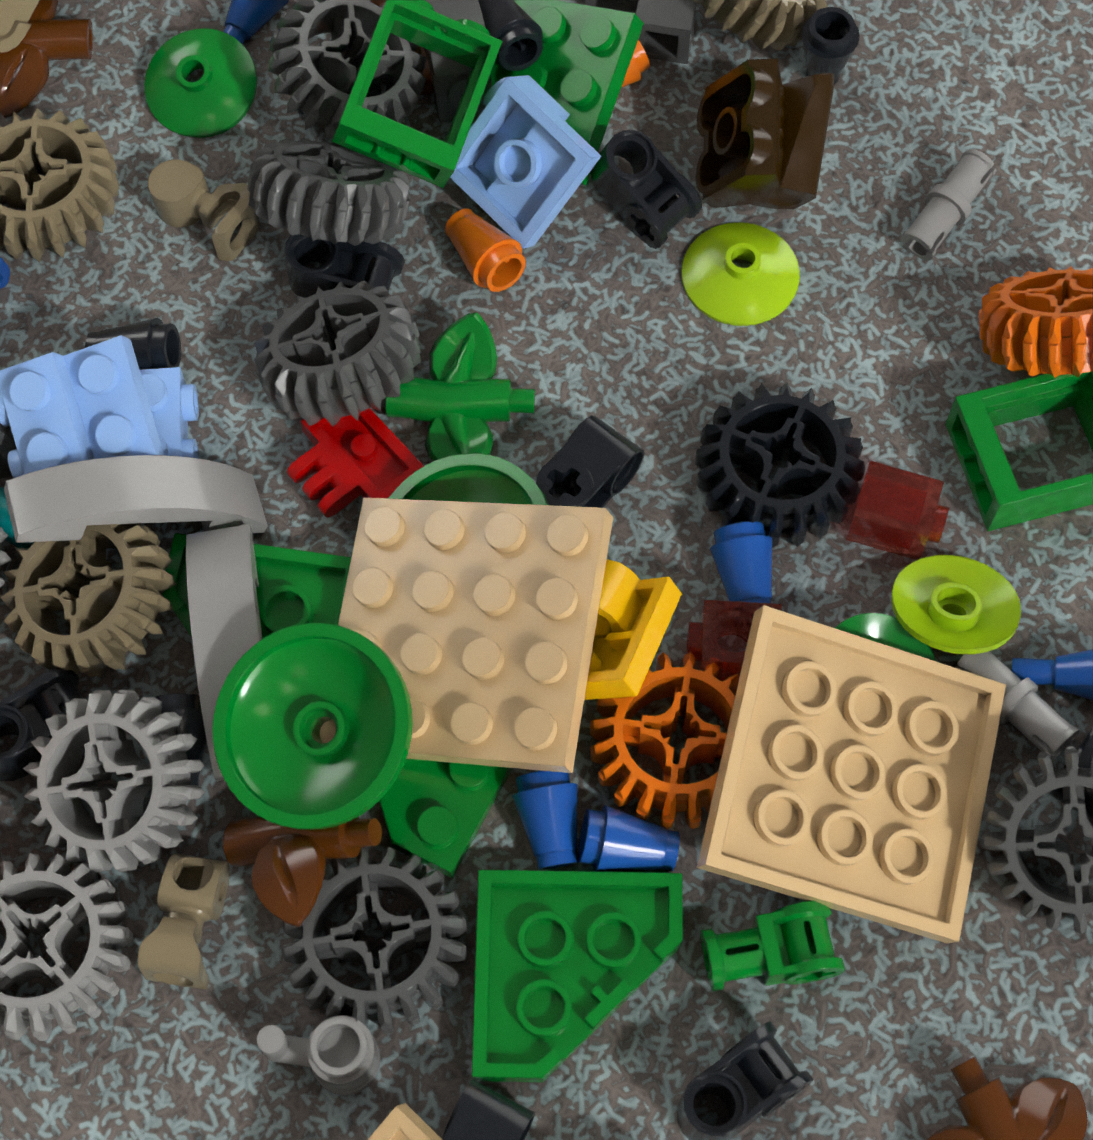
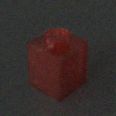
[846,461,949,560]

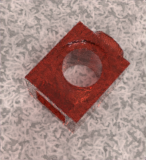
[686,600,782,682]

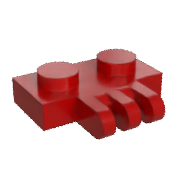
[286,408,424,518]

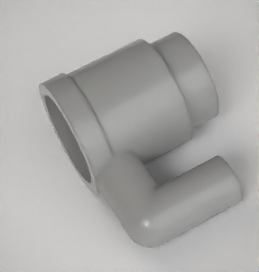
[257,1016,380,1095]

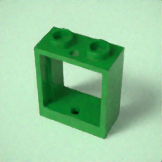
[332,0,502,188]
[945,372,1093,532]

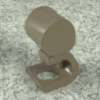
[148,159,260,261]
[138,853,230,990]

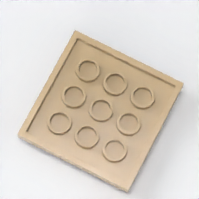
[320,498,613,773]
[697,605,1006,944]

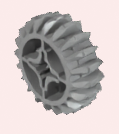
[23,690,206,872]
[0,853,133,1041]

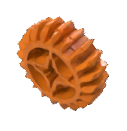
[979,266,1093,378]
[590,652,740,829]

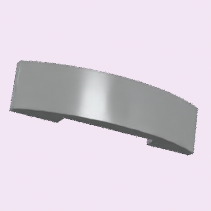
[4,455,268,543]
[186,524,262,782]

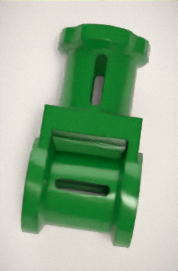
[700,901,845,991]

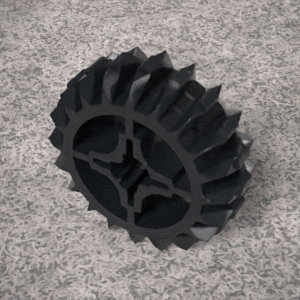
[695,382,865,548]

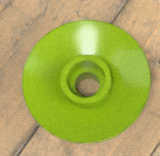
[681,222,800,326]
[891,555,1021,655]

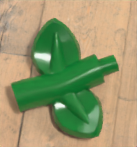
[386,312,535,462]

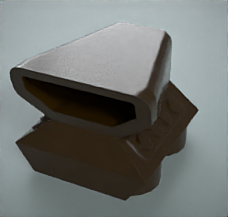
[695,58,834,210]

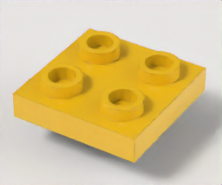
[584,559,682,700]

